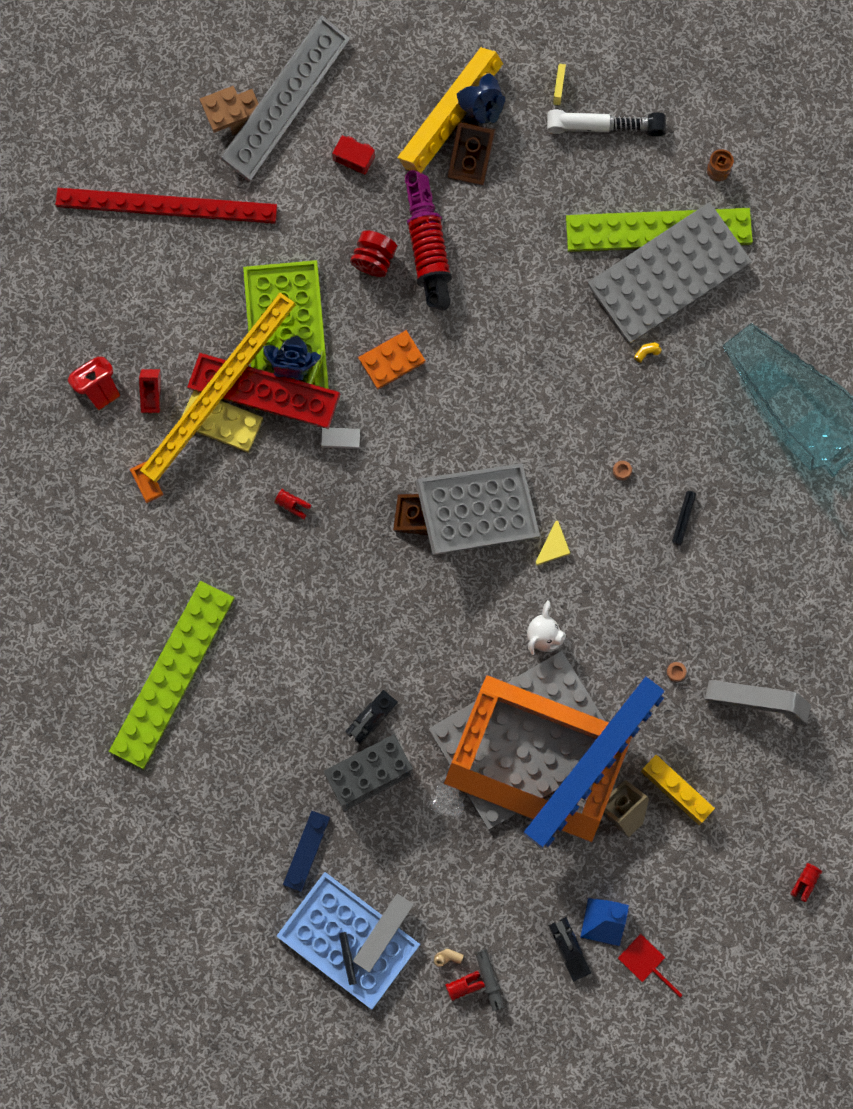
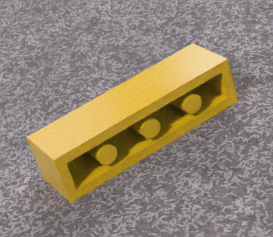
[641,755,715,825]

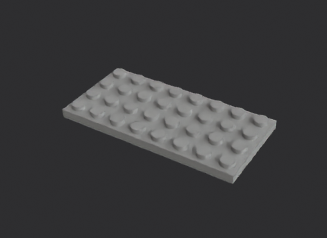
[587,202,752,344]

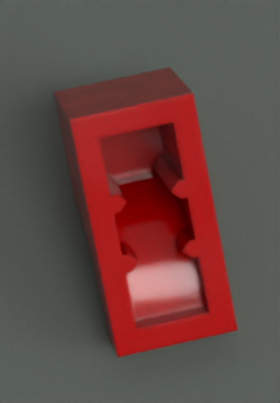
[139,369,161,413]

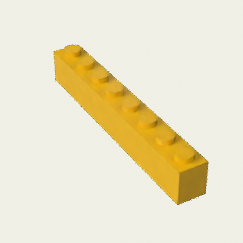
[397,47,503,173]

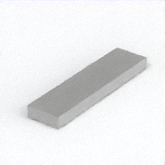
[353,893,414,973]

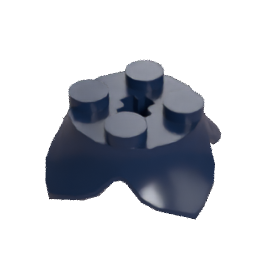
[457,73,506,125]
[263,335,321,380]

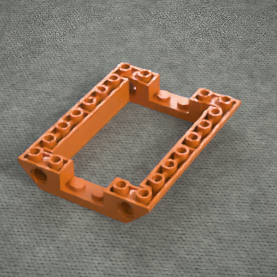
[444,675,632,842]

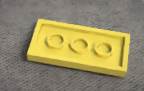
[182,391,263,453]

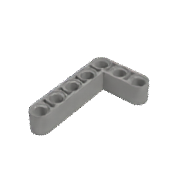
[705,680,811,725]

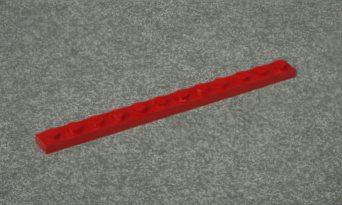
[55,188,277,224]

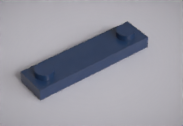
[283,811,330,892]

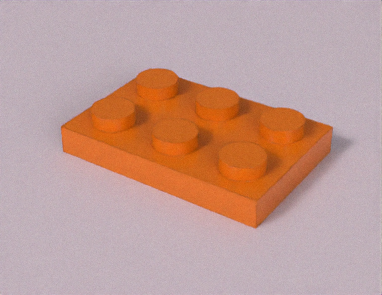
[358,330,426,390]

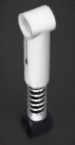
[547,109,666,137]

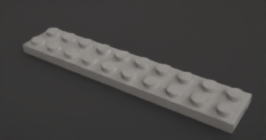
[220,15,350,181]

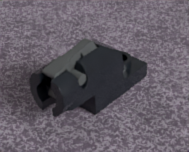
[345,690,398,745]
[548,917,591,982]

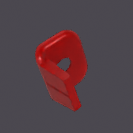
[68,356,120,410]

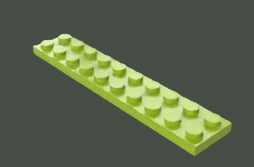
[566,208,753,252]
[109,581,235,769]

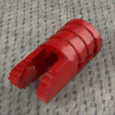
[274,488,312,520]
[790,863,823,903]
[445,971,485,1001]

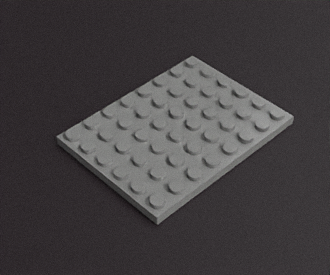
[429,651,605,830]

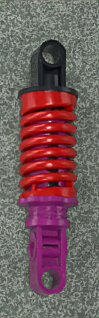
[405,170,452,311]

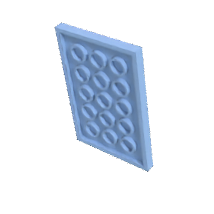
[276,872,420,1010]

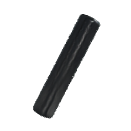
[672,490,696,545]

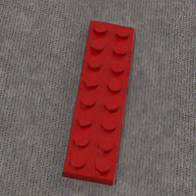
[187,353,341,429]

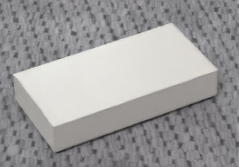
[321,428,360,449]

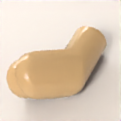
[434,949,464,967]

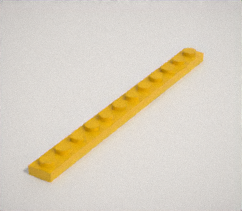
[140,293,296,483]

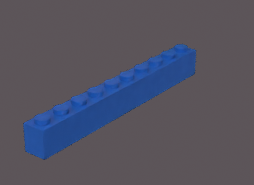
[523,676,664,849]

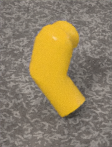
[634,342,662,363]

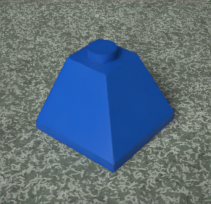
[580,898,629,946]

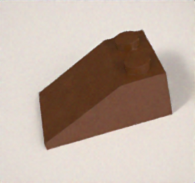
[448,122,496,185]
[393,494,428,536]

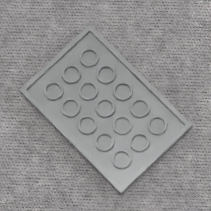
[416,463,540,555]

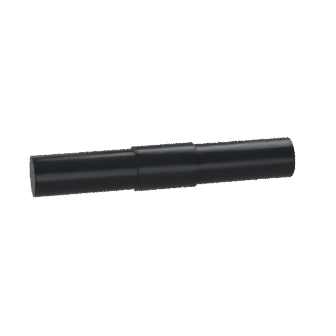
[339,932,357,985]

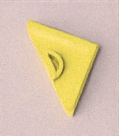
[536,521,570,566]

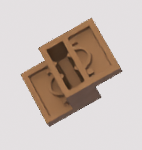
[199,86,259,135]

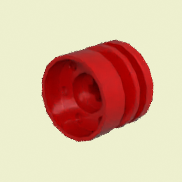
[350,230,397,277]

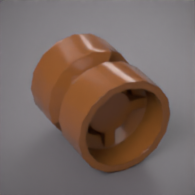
[707,149,734,181]

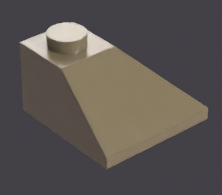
[604,780,649,837]

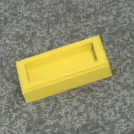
[553,64,566,105]

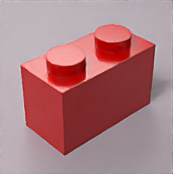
[332,135,375,175]

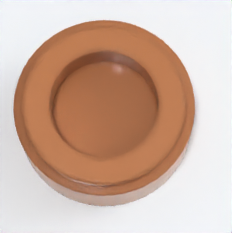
[613,461,632,480]
[667,662,687,682]

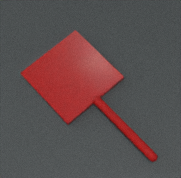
[618,934,682,997]

